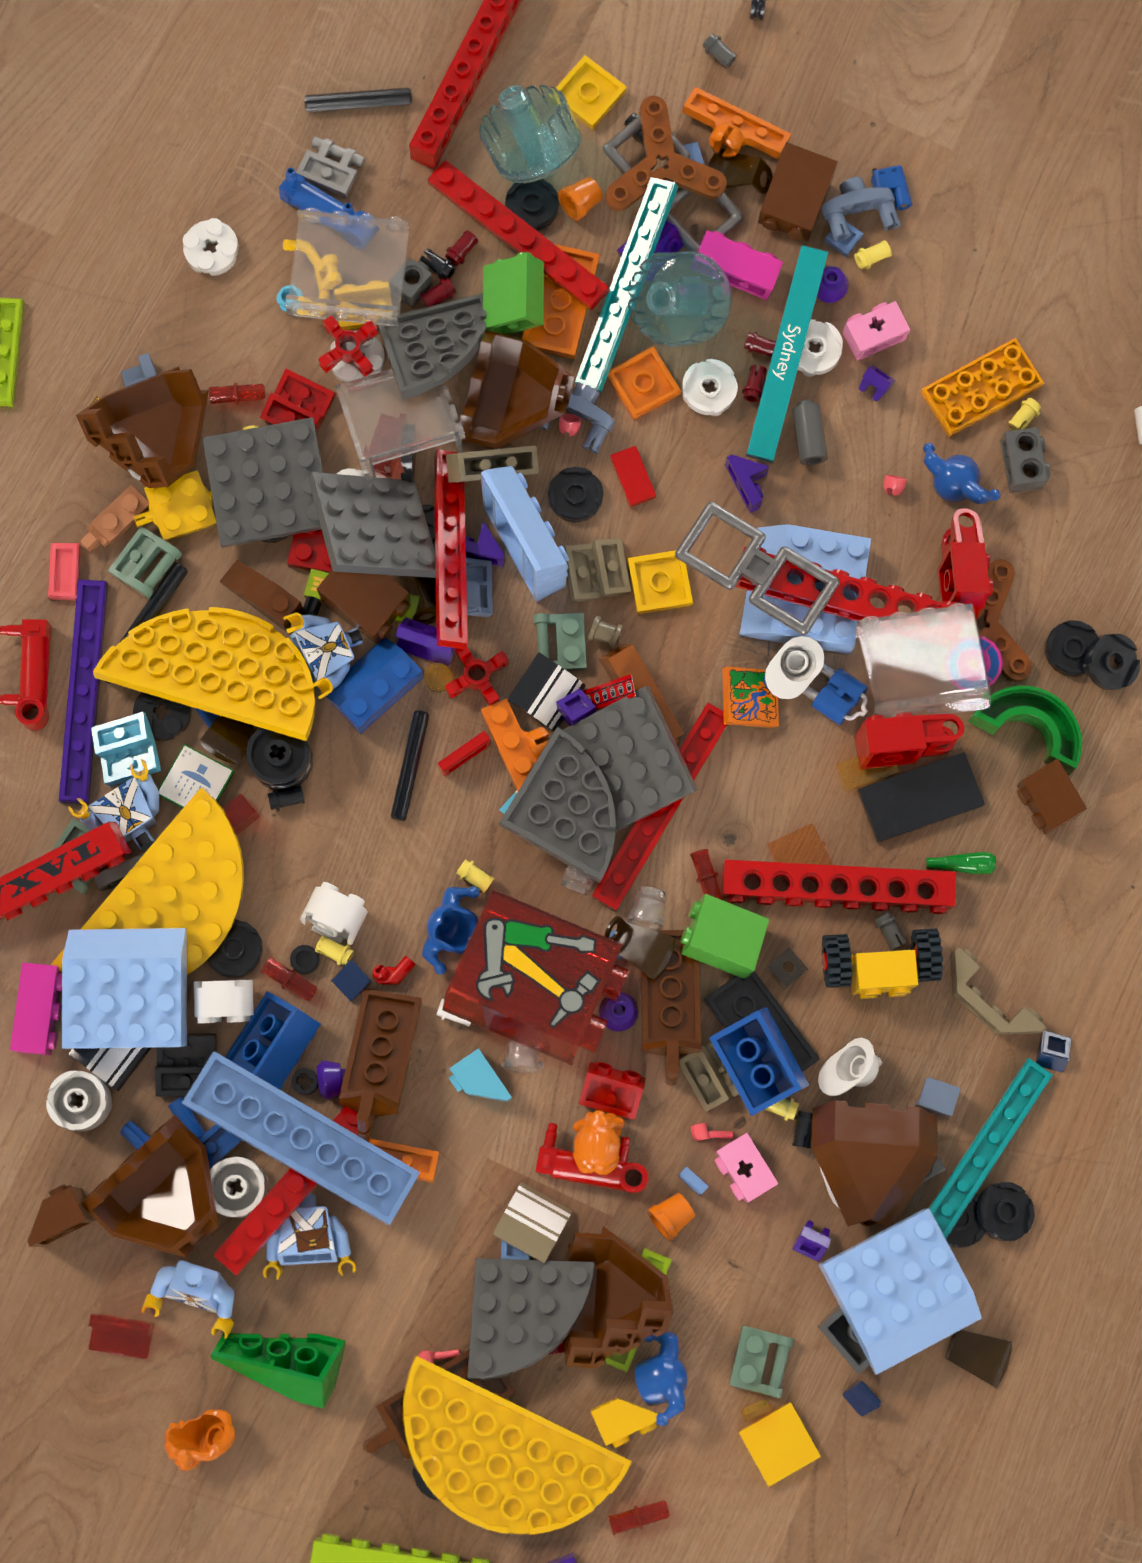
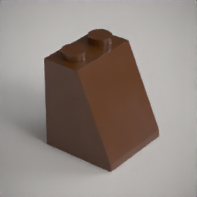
[758,142,838,242]
[317,570,411,643]

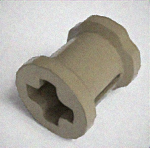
[588,616,623,649]

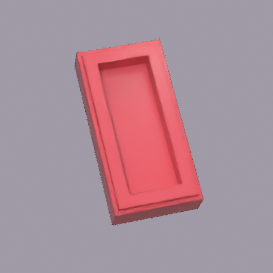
[48,543,81,600]

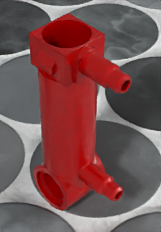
[0,619,51,731]
[535,1123,648,1193]

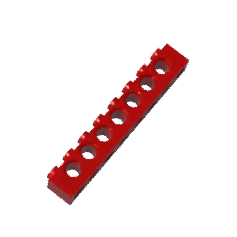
[409,0,522,170]
[735,546,967,649]
[721,859,956,914]

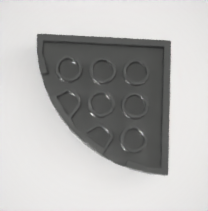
[377,293,487,400]
[499,727,616,883]
[468,1258,595,1381]

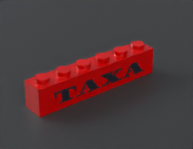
[0,822,131,921]

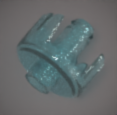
[479,85,582,183]
[628,251,732,347]

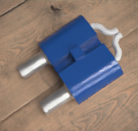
[802,664,868,726]

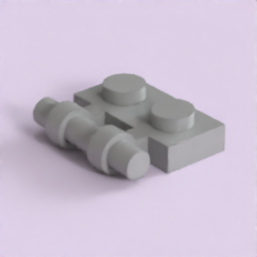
[296,137,365,198]

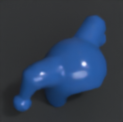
[923,443,1000,504]
[422,886,480,975]
[635,1332,688,1426]

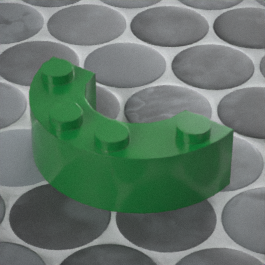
[968,686,1082,775]

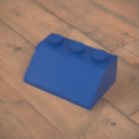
[325,637,423,734]
[225,991,321,1090]
[709,1007,809,1116]

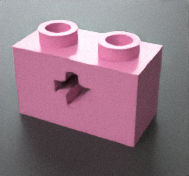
[843,301,910,361]
[714,1133,778,1203]

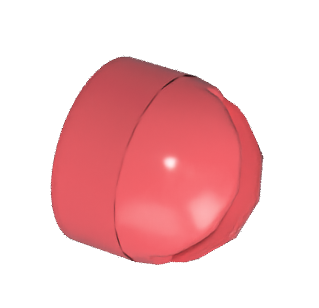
[558,413,582,437]
[883,475,907,496]

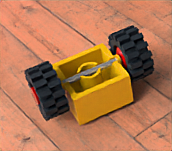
[821,928,943,999]

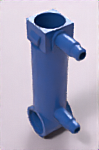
[279,168,380,250]

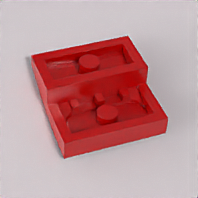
[259,368,337,432]

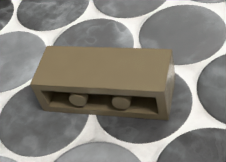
[446,445,539,482]

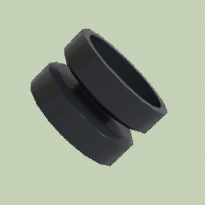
[247,728,313,791]

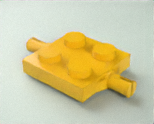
[133,470,217,541]

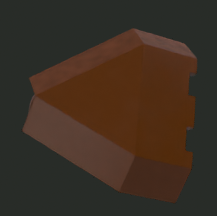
[457,330,574,449]
[76,366,209,488]
[811,1100,938,1228]
[81,1115,219,1258]
[563,1226,673,1369]

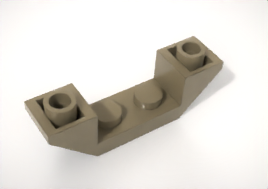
[950,947,1046,1035]

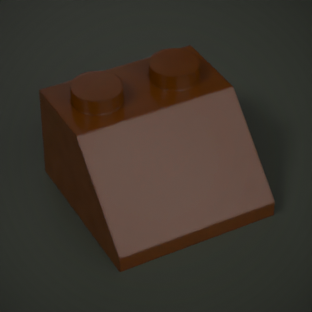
[1017,759,1087,835]
[27,1184,96,1247]

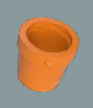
[558,177,603,221]
[647,1193,696,1241]

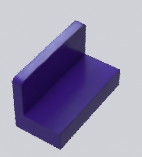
[396,617,455,666]

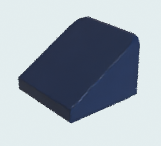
[331,959,372,1002]
[1036,1030,1071,1072]
[843,1380,882,1416]

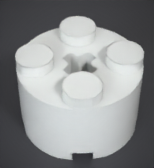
[300,882,368,945]
[194,980,254,1023]
[46,1071,112,1132]
[210,1157,269,1218]

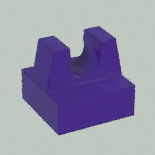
[858,365,896,402]
[556,688,596,727]
[792,1220,831,1262]

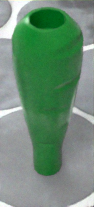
[925,852,996,874]

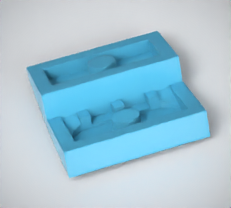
[92,712,161,786]

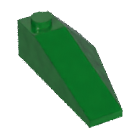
[211,1334,346,1409]

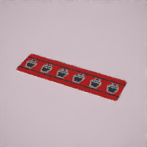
[583,674,635,710]

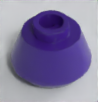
[817,266,849,303]
[599,992,639,1032]
[317,1060,346,1100]

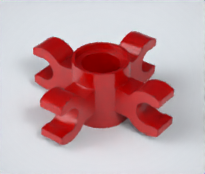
[318,315,378,378]
[445,646,509,706]

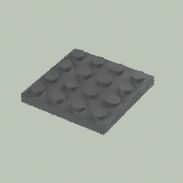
[202,417,323,548]
[308,472,436,578]
[549,686,698,832]

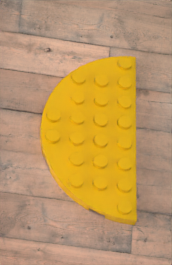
[93,607,315,741]
[51,787,244,975]
[403,1355,632,1534]

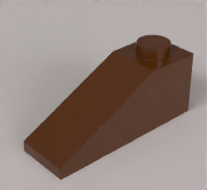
[220,560,303,632]

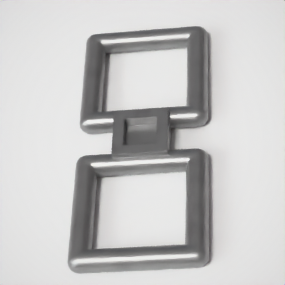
[603,115,744,256]
[675,502,840,635]

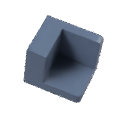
[121,353,157,387]
[914,1077,961,1118]

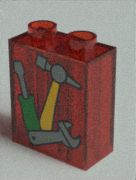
[442,890,630,1066]

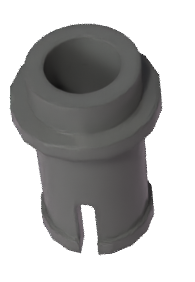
[702,34,737,69]
[875,912,907,951]

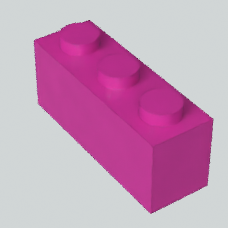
[691,231,783,300]
[10,962,62,1056]

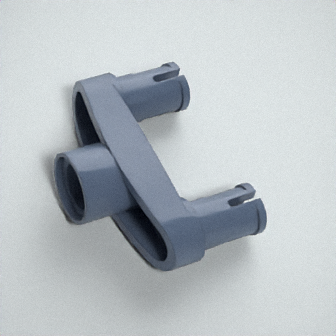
[821,177,901,242]
[541,383,615,454]

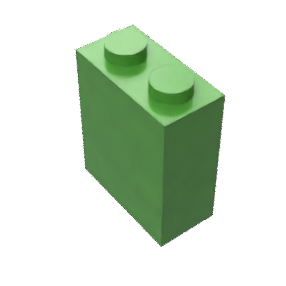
[483,252,544,335]
[680,894,769,979]

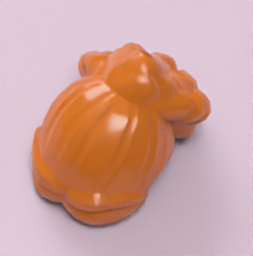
[573,1110,625,1175]
[164,1410,235,1471]

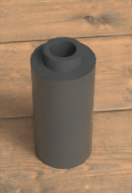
[793,400,828,465]

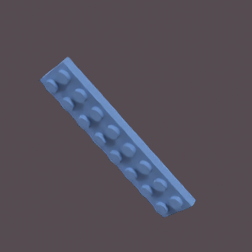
[182,1052,420,1226]

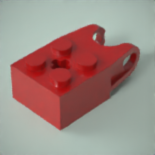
[937,508,993,620]
[854,712,964,770]

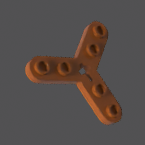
[605,96,727,211]
[912,559,1032,682]

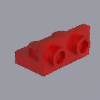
[578,1062,646,1120]

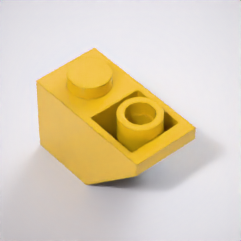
[590,1397,658,1448]

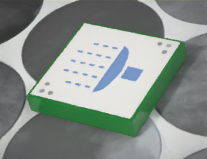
[158,744,235,809]

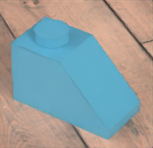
[448,1048,512,1102]

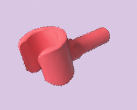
[690,1123,733,1141]
[418,1349,460,1364]

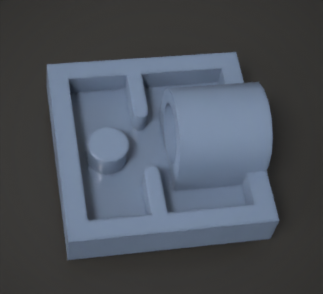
[466,558,493,617]

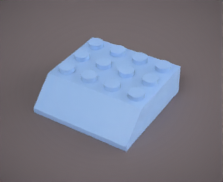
[481,466,569,602]
[739,524,871,655]
[62,928,187,1049]
[819,1209,982,1375]

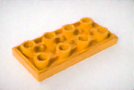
[920,338,1044,438]

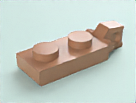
[80,485,149,554]

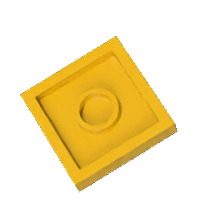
[551,55,627,130]
[627,550,693,615]
[738,1402,821,1487]

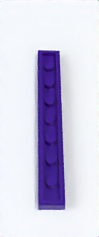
[59,580,108,804]

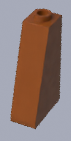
[599,644,684,744]

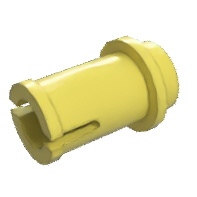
[854,240,892,269]
[1007,398,1041,431]
[456,859,494,893]
[315,935,354,966]
[764,1098,799,1121]

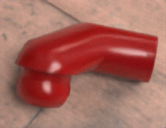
[372,955,416,985]

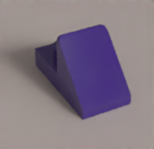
[725,455,769,513]
[466,523,505,567]

